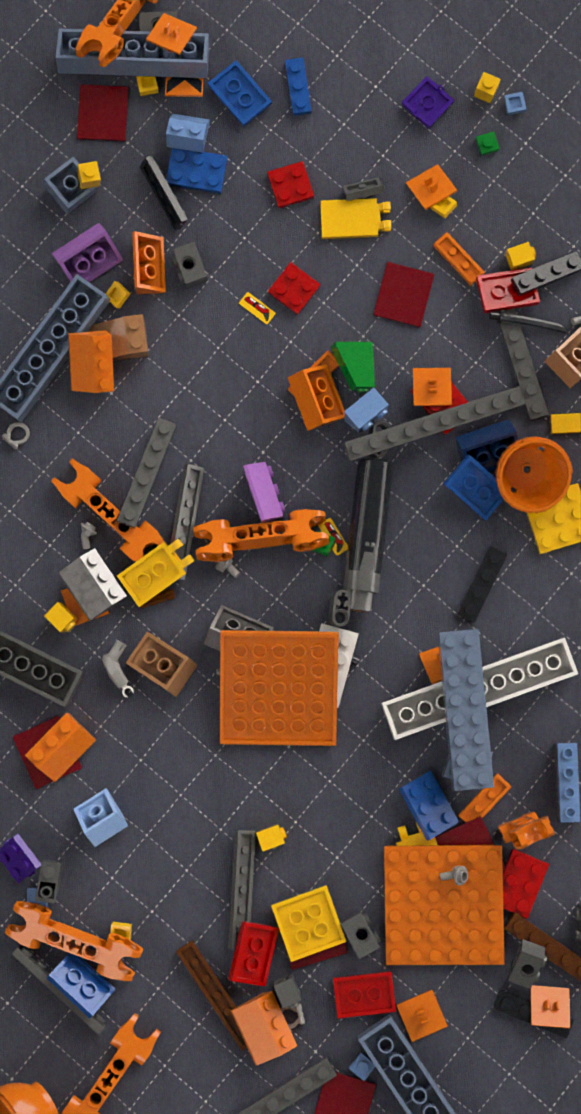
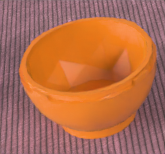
[495,436,573,513]
[0,1082,59,1114]

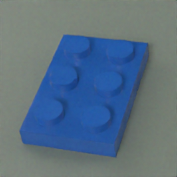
[208,60,272,127]
[166,148,228,194]
[443,455,504,521]
[399,770,459,841]
[47,953,116,1018]

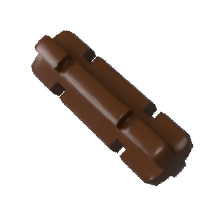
[140,589,175,609]

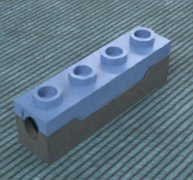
[554,743,580,822]

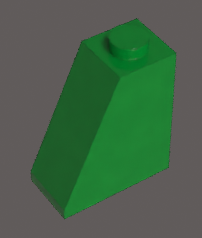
[331,342,375,394]

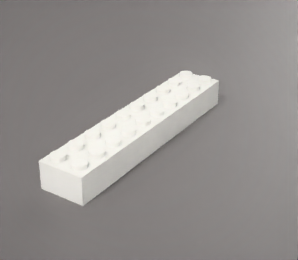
[381,637,578,740]

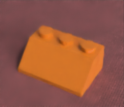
[68,331,114,393]
[287,364,345,431]
[25,713,96,782]
[231,991,297,1066]

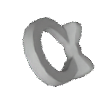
[2,422,30,450]
[281,1004,305,1029]

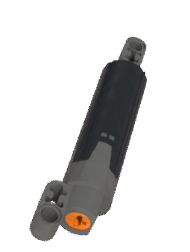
[328,421,394,627]

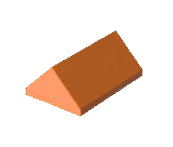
[132,231,166,295]

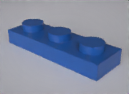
[285,58,311,116]

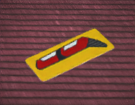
[239,292,276,324]
[318,518,348,556]

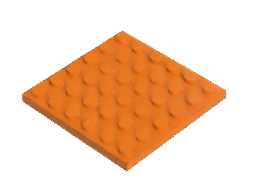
[220,630,339,746]
[384,845,504,965]

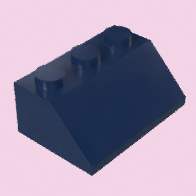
[455,419,518,472]

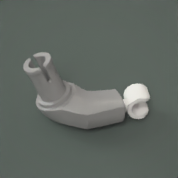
[102,639,134,698]

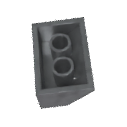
[58,548,127,621]
[204,605,274,651]

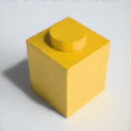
[474,72,501,104]
[77,161,101,189]
[505,242,536,270]
[44,602,78,632]
[256,824,287,851]

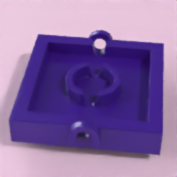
[401,76,454,129]
[0,834,42,884]

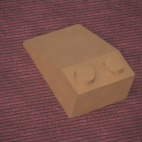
[89,314,149,361]
[544,327,581,388]
[126,632,198,697]

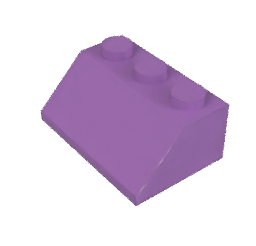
[52,223,123,282]
[243,462,286,523]

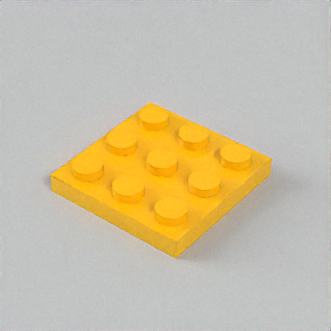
[526,483,581,554]
[271,885,346,962]

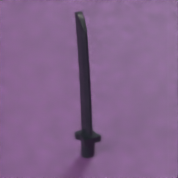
[489,310,567,333]

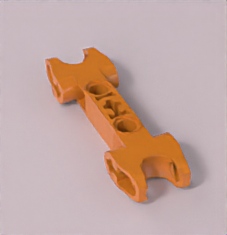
[75,0,158,67]
[51,458,168,562]
[193,509,329,562]
[498,811,555,850]
[5,901,143,981]
[62,1013,161,1114]

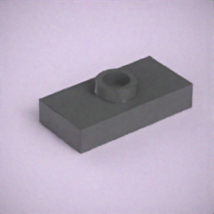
[342,177,383,201]

